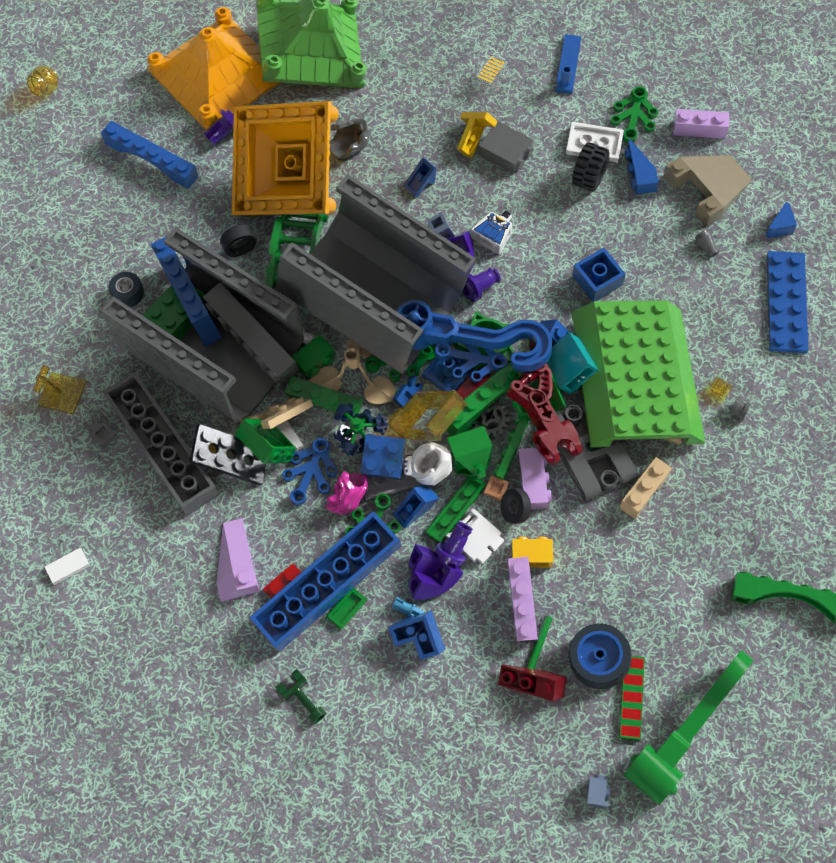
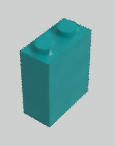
[547,332,599,394]

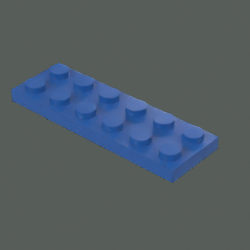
[767,251,809,353]

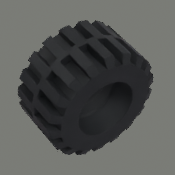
[572,142,610,192]

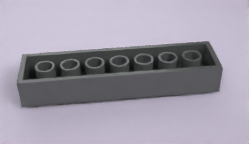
[103,372,219,516]

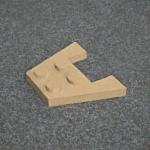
[240,397,313,429]

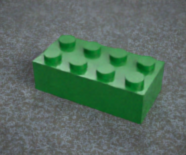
[142,285,208,340]

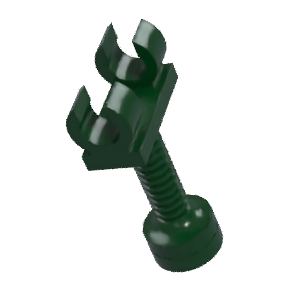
[275,669,327,724]

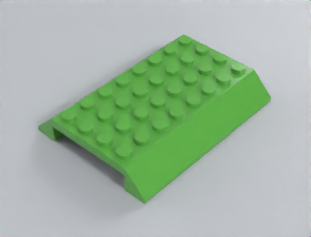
[572,300,705,447]

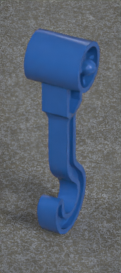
[397,300,552,372]

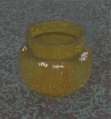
[27,66,59,96]

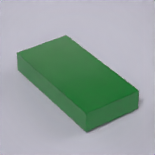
[326,588,368,631]

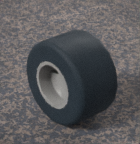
[108,271,144,307]

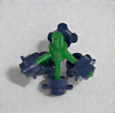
[333,403,388,456]

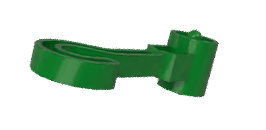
[623,650,754,806]

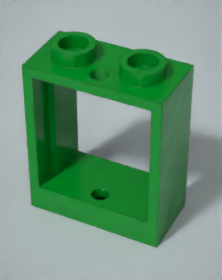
[235,419,297,464]

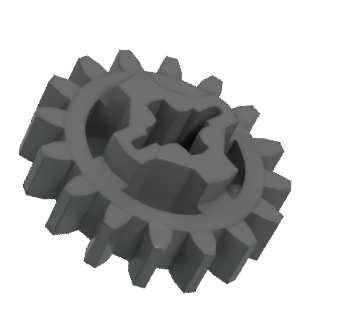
[471,401,510,440]

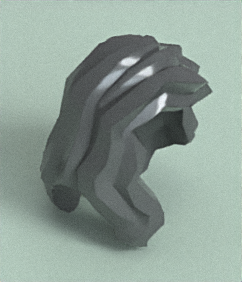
[329,119,369,159]

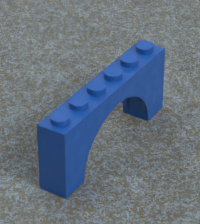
[150,236,222,347]

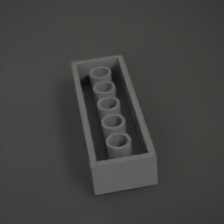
[203,282,300,387]

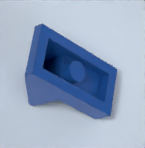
[403,157,437,197]

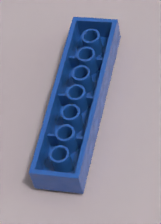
[250,511,401,652]

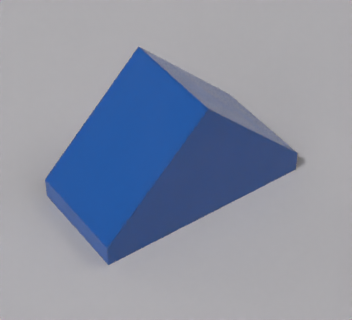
[765,202,797,238]

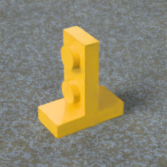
[457,112,497,158]

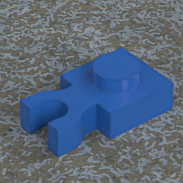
[392,376,424,411]

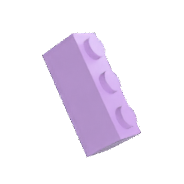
[673,109,729,139]
[518,448,551,510]

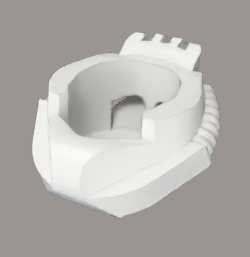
[403,442,452,486]

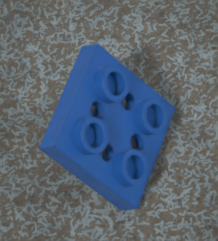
[422,350,473,398]

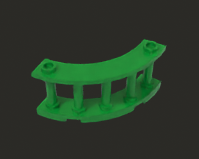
[266,214,329,289]

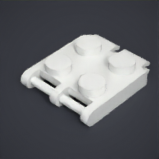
[445,508,504,564]

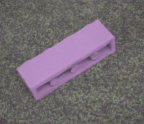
[507,557,538,641]

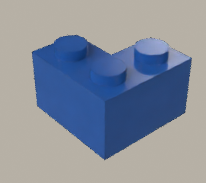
[388,610,445,660]

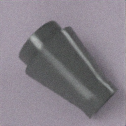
[695,230,719,258]

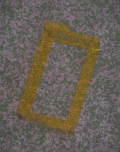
[387,390,468,441]

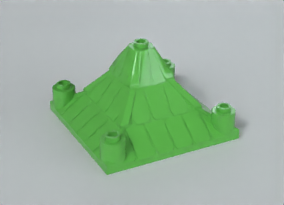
[255,0,367,88]

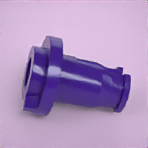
[204,109,234,146]
[462,268,501,302]
[435,521,473,569]

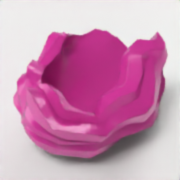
[325,471,368,516]

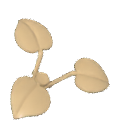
[309,339,396,405]

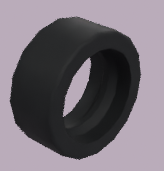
[220,225,257,257]

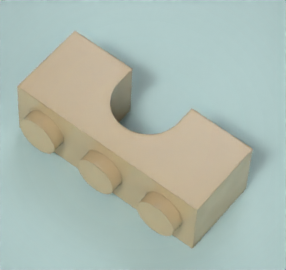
[620,457,672,520]

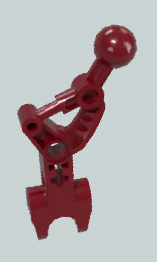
[506,339,582,466]

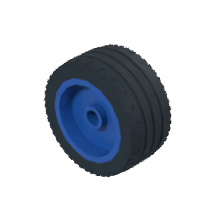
[569,623,632,689]

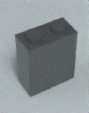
[478,121,534,174]

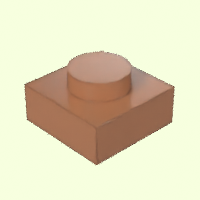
[484,475,509,501]

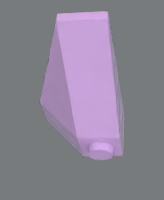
[216,518,260,602]

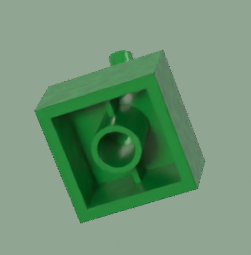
[447,426,492,478]

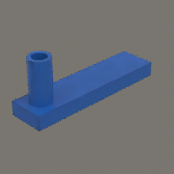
[555,34,582,94]

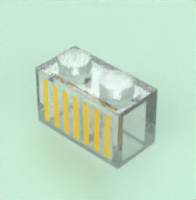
[474,54,509,96]

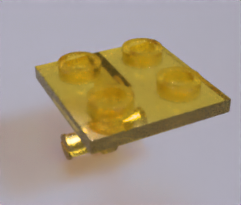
[32,365,87,415]

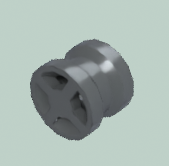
[729,397,751,421]

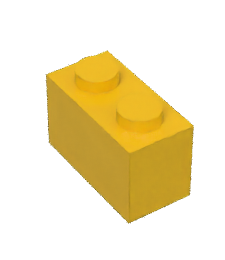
[512,537,553,568]

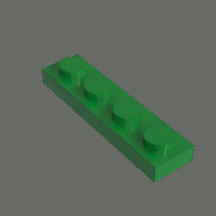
[285,376,363,418]
[494,408,530,480]

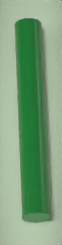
[526,616,553,669]

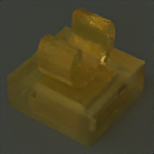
[706,377,733,403]

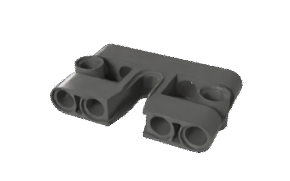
[556,403,638,501]

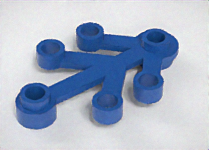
[435,342,508,383]
[282,438,337,506]

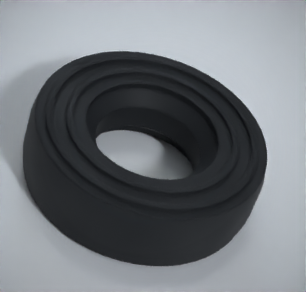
[500,488,531,524]

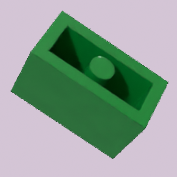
[291,334,335,380]

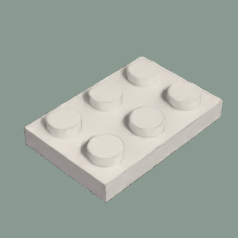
[566,122,624,163]

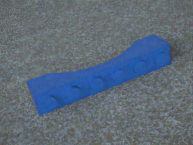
[101,121,199,189]

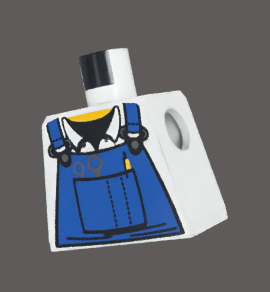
[471,211,512,255]

